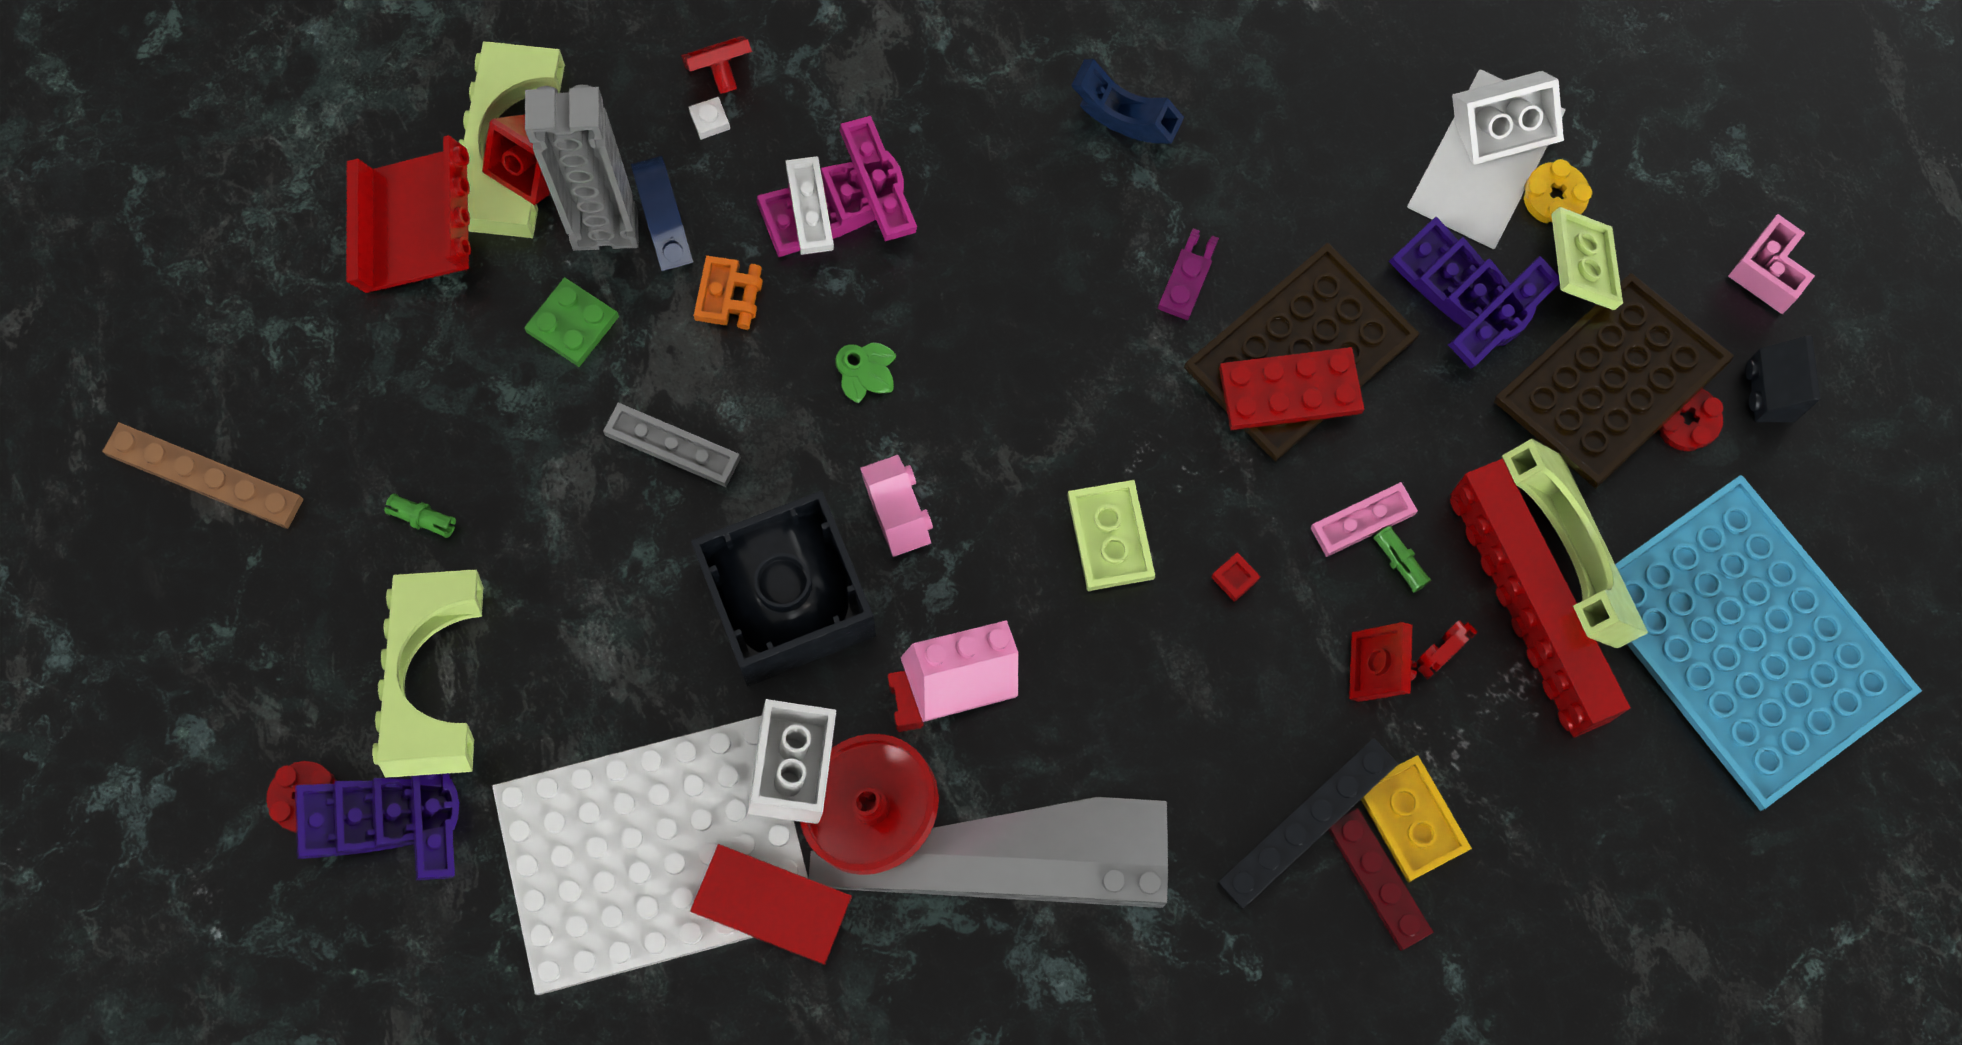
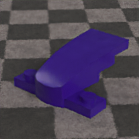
[1388,216,1560,369]
[295,773,459,880]

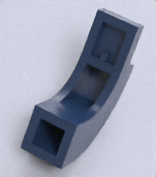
[1071,59,1184,144]
[631,156,693,271]

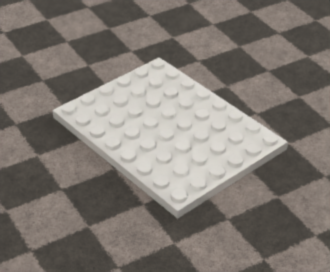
[492,715,808,995]

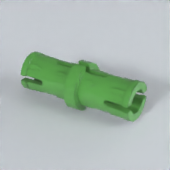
[384,494,456,538]
[1373,526,1432,593]

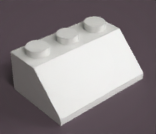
[1452,71,1564,165]

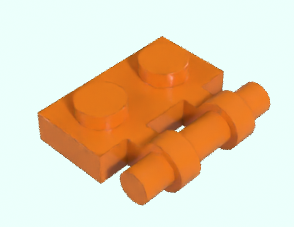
[693,255,763,330]

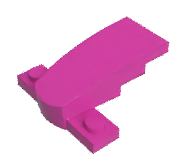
[756,116,917,257]

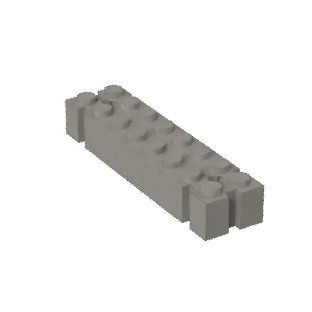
[525,85,639,251]

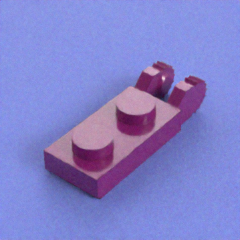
[1158,228,1219,321]

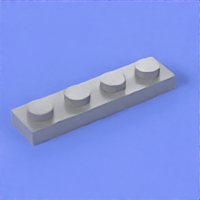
[603,402,741,487]

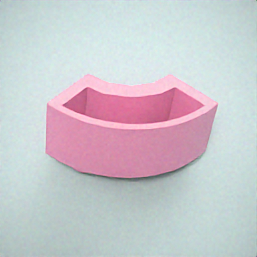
[860,455,933,557]

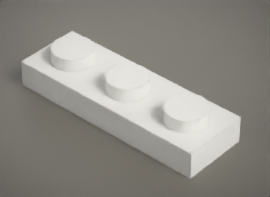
[786,156,834,255]

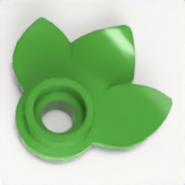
[835,343,896,403]

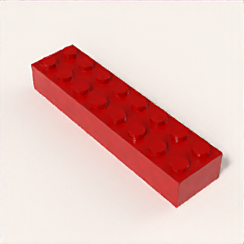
[1450,458,1631,738]

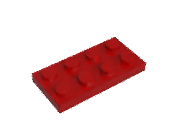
[1219,347,1364,430]

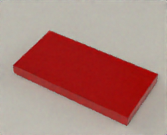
[690,844,852,965]

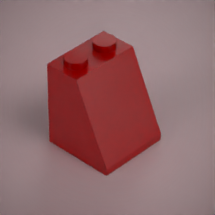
[482,114,550,205]

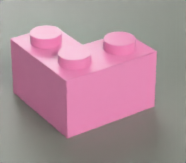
[1728,214,1815,314]

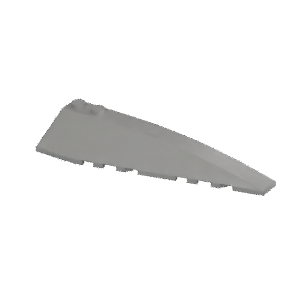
[809,797,1168,908]

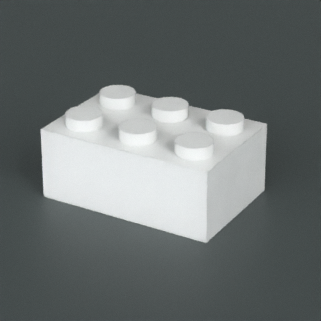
[747,699,836,824]

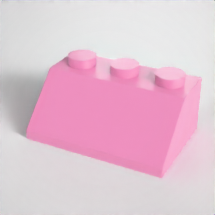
[900,620,1018,722]

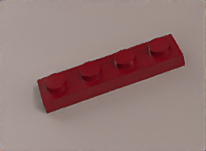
[1328,808,1434,951]

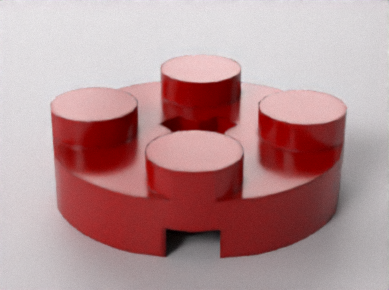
[1659,389,1723,451]
[1416,620,1478,680]
[267,761,337,833]

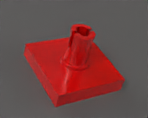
[681,36,752,94]
[1349,622,1417,702]

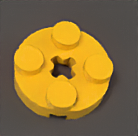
[1524,159,1592,224]

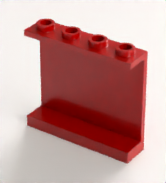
[346,135,471,293]

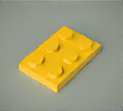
[1361,755,1472,882]

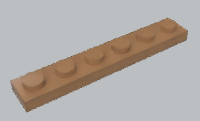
[102,422,304,529]

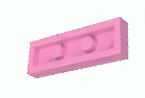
[1311,482,1418,557]

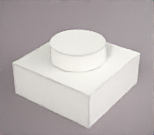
[688,97,730,140]

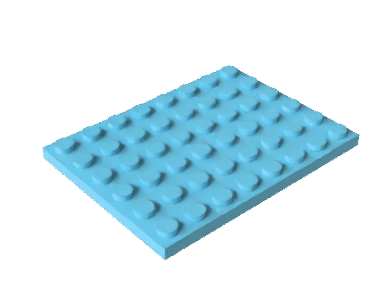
[1615,475,1922,811]

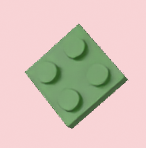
[524,277,619,367]

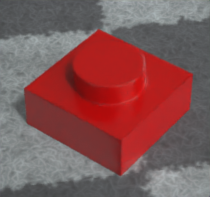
[1211,552,1261,602]

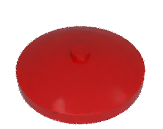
[800,734,939,875]

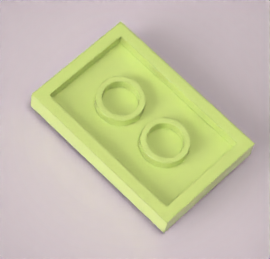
[1551,207,1623,310]
[1067,480,1155,591]

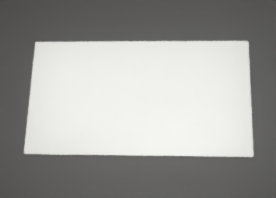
[1407,69,1565,249]

